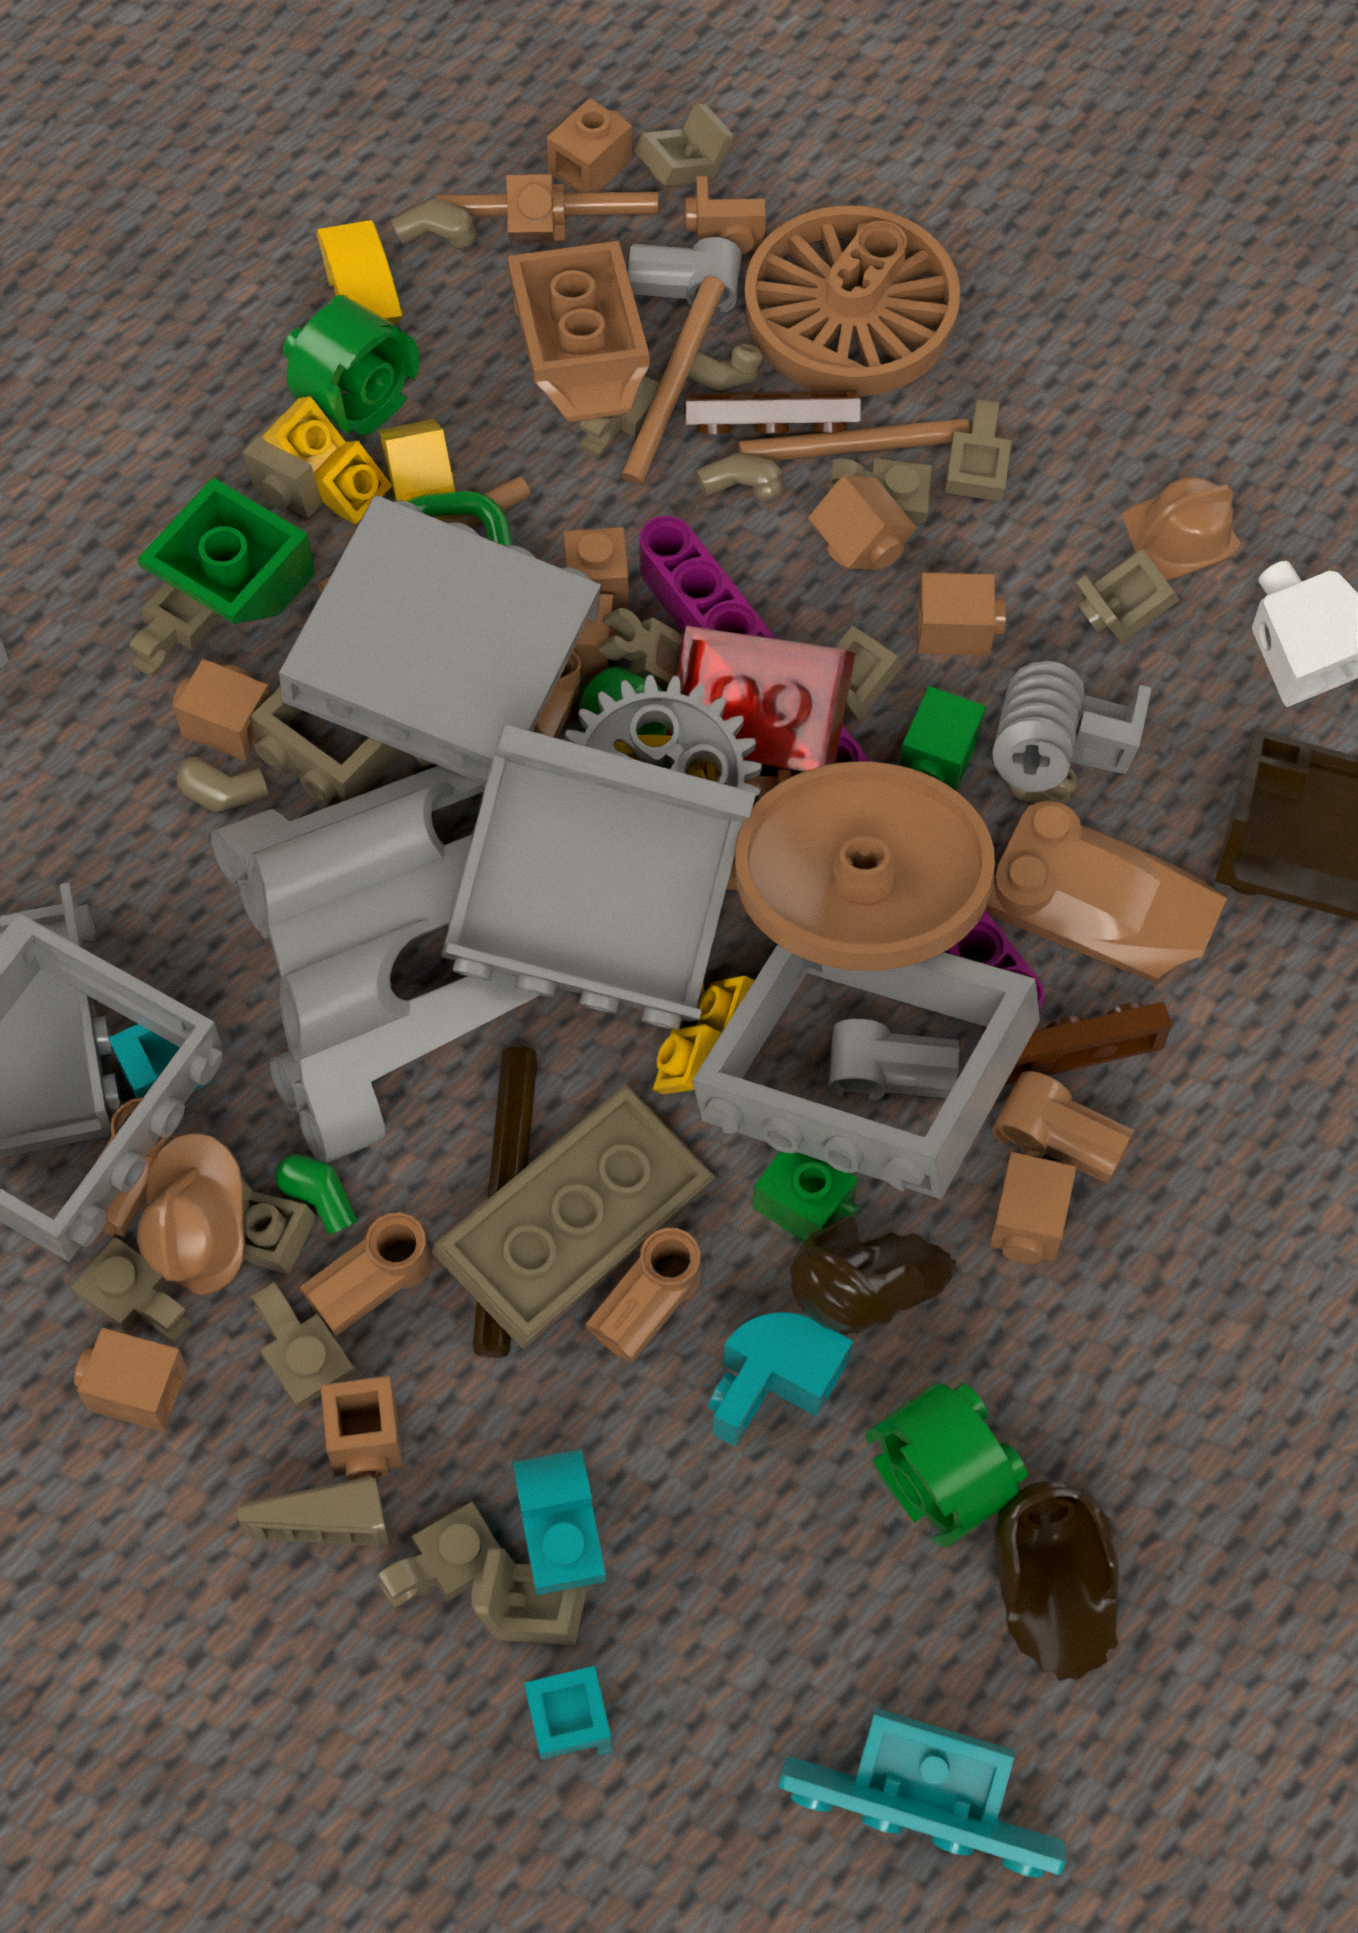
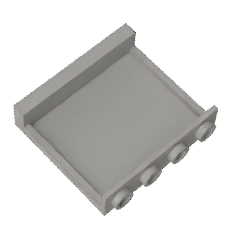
[279,495,601,785]
[441,724,756,1030]
[0,883,123,1158]

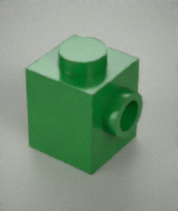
[752,1151,860,1241]

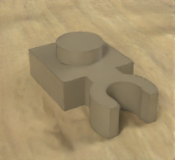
[598,608,697,696]

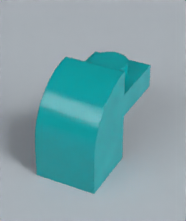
[708,1312,853,1447]
[512,1448,606,1596]

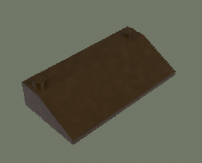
[1215,729,1358,921]

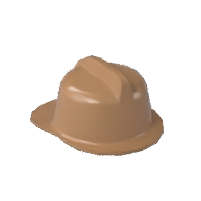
[1122,477,1241,581]
[137,1133,245,1295]

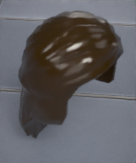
[789,1216,957,1334]
[994,1481,1119,1681]

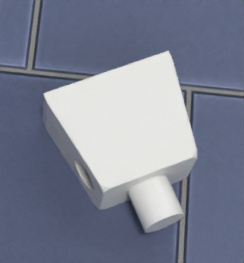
[1252,561,1358,707]

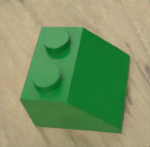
[137,477,315,624]

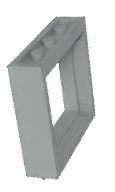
[0,913,223,1262]
[692,944,1040,1199]

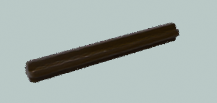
[473,1046,537,1358]

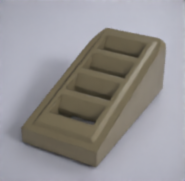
[236,1476,390,1547]

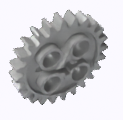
[565,675,761,802]

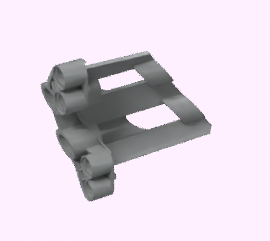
[211,720,584,1164]

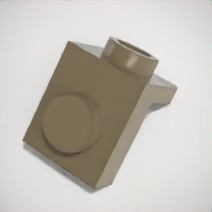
[634,103,733,186]
[242,416,323,519]
[1076,548,1180,641]
[832,625,904,722]
[472,1548,588,1646]

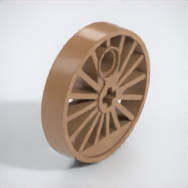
[744,205,960,396]

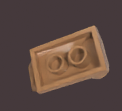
[507,241,650,422]
[986,801,1228,984]

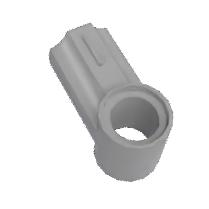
[628,237,742,312]
[828,1019,960,1100]

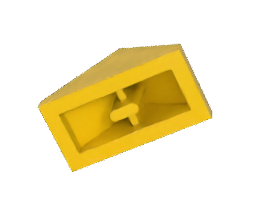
[378,419,455,519]

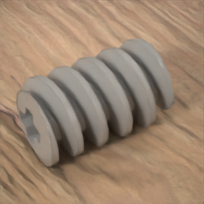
[992,661,1085,792]

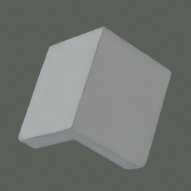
[1070,684,1152,774]

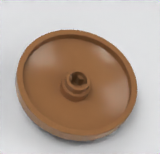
[735,762,995,971]

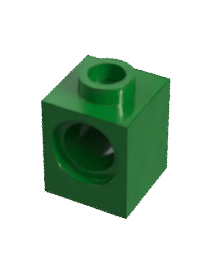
[899,686,986,791]

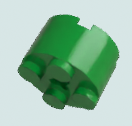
[283,295,419,436]
[865,1382,1028,1548]

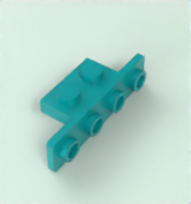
[778,1708,1066,1878]

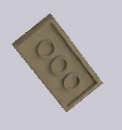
[432,1084,716,1350]

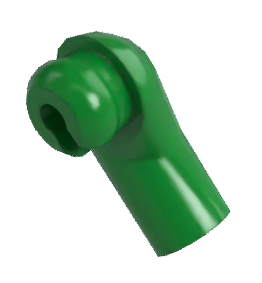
[275,1154,358,1235]

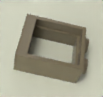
[250,686,406,805]

